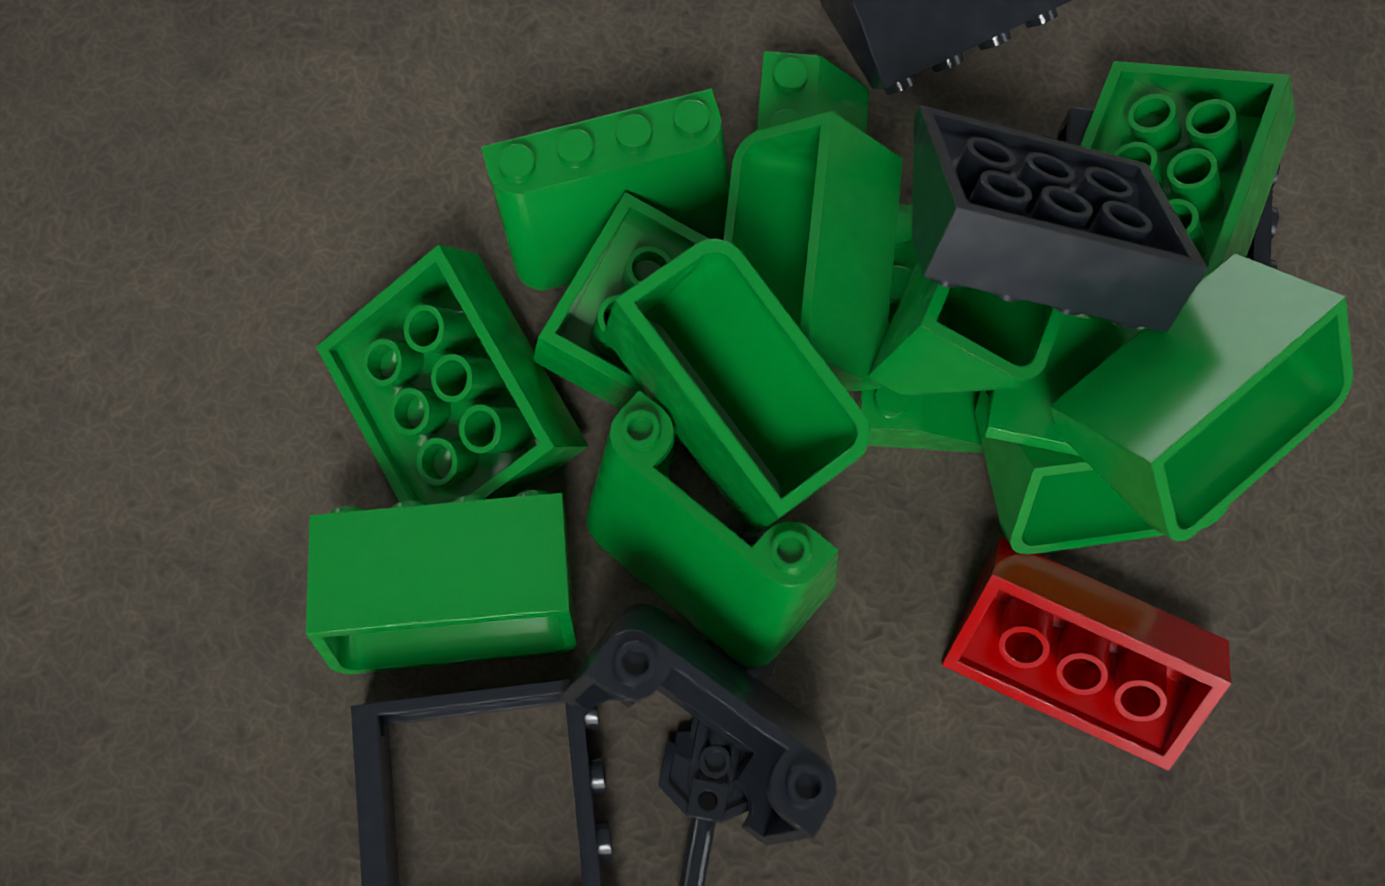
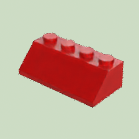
[942,537,1231,771]

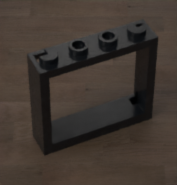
[351,679,613,886]

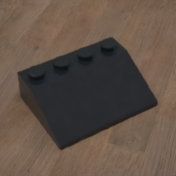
[912,105,1208,332]

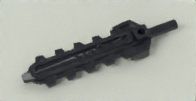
[658,526,777,886]

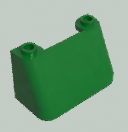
[585,390,838,668]

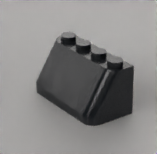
[820,0,1072,95]

